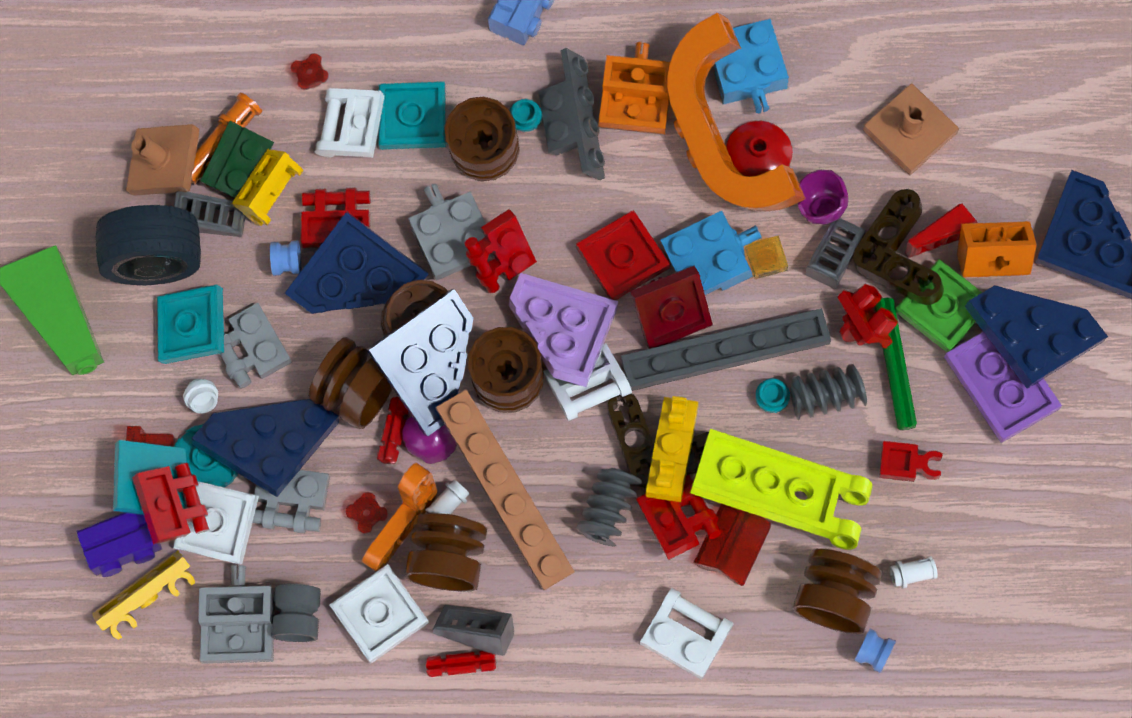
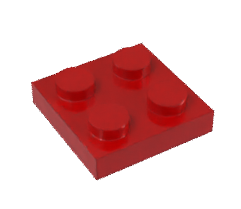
[576,210,670,300]

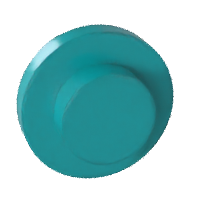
[509,99,542,132]
[755,378,790,413]

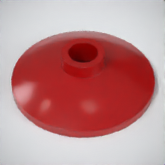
[726,121,793,177]

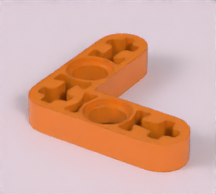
[362,463,437,572]

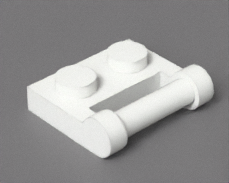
[315,88,385,158]
[543,343,632,422]
[640,588,734,680]

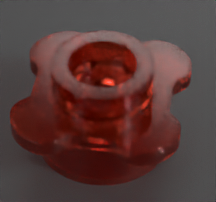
[290,53,329,90]
[346,492,388,534]

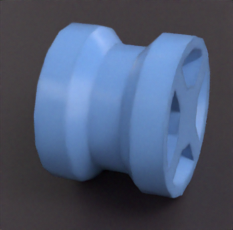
[270,240,302,276]
[854,629,896,673]

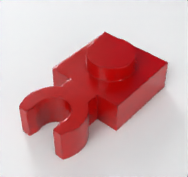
[879,441,943,482]

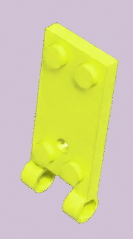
[690,429,873,550]

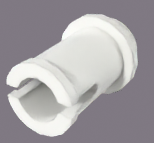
[425,479,470,514]
[890,556,937,589]

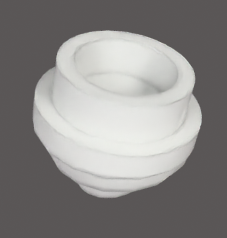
[183,379,218,414]

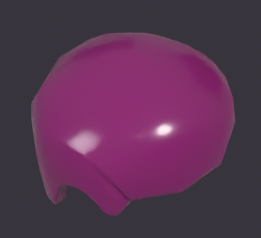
[798,169,849,224]
[402,416,457,464]

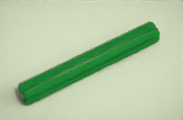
[875,297,917,430]

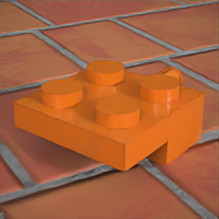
[599,42,670,134]

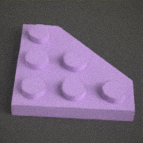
[509,273,618,387]

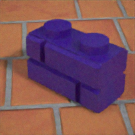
[77,512,162,577]

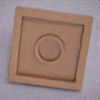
[863,83,959,175]
[126,124,200,196]

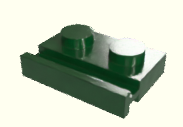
[200,121,274,198]

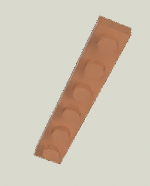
[436,389,574,590]

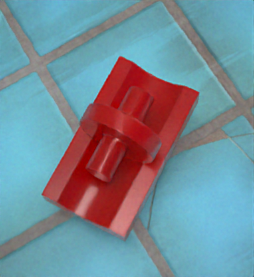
[837,284,898,349]

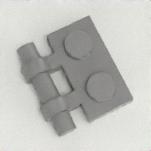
[220,303,292,389]
[253,470,330,533]

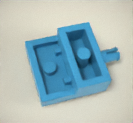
[714,19,789,113]
[661,211,762,295]

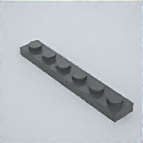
[621,308,831,391]

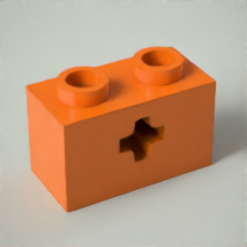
[957,221,1037,277]

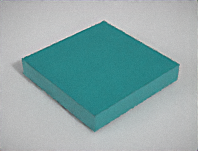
[379,81,446,150]
[157,284,224,364]
[113,440,186,514]

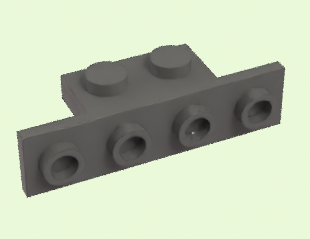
[538,48,605,180]

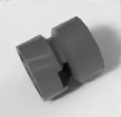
[271,584,321,642]

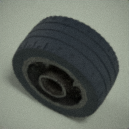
[95,205,201,286]

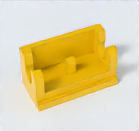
[231,149,304,226]

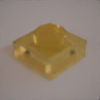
[745,235,788,279]

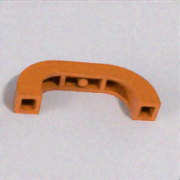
[667,13,805,212]

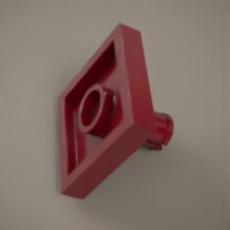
[630,266,713,349]

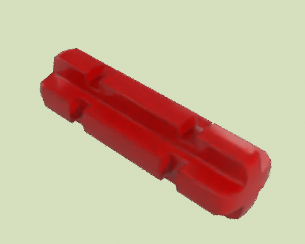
[377,397,408,465]
[426,651,496,677]

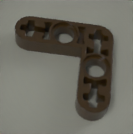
[853,189,944,305]
[608,393,709,488]

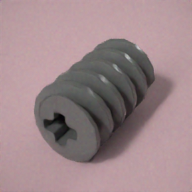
[790,364,867,420]
[577,468,642,547]

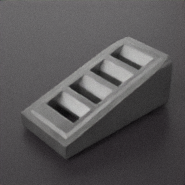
[174,191,246,237]
[805,218,866,289]
[433,605,514,656]

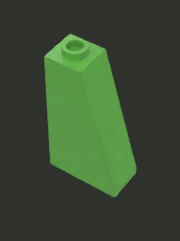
[0,245,105,376]

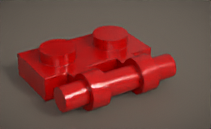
[301,188,371,248]
[464,209,537,293]
[132,463,209,544]
[636,475,721,560]

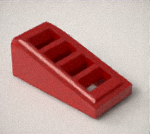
[905,203,978,258]

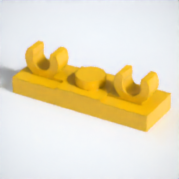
[646,396,699,502]
[92,550,195,640]

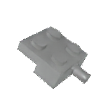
[408,184,494,281]
[198,565,274,664]

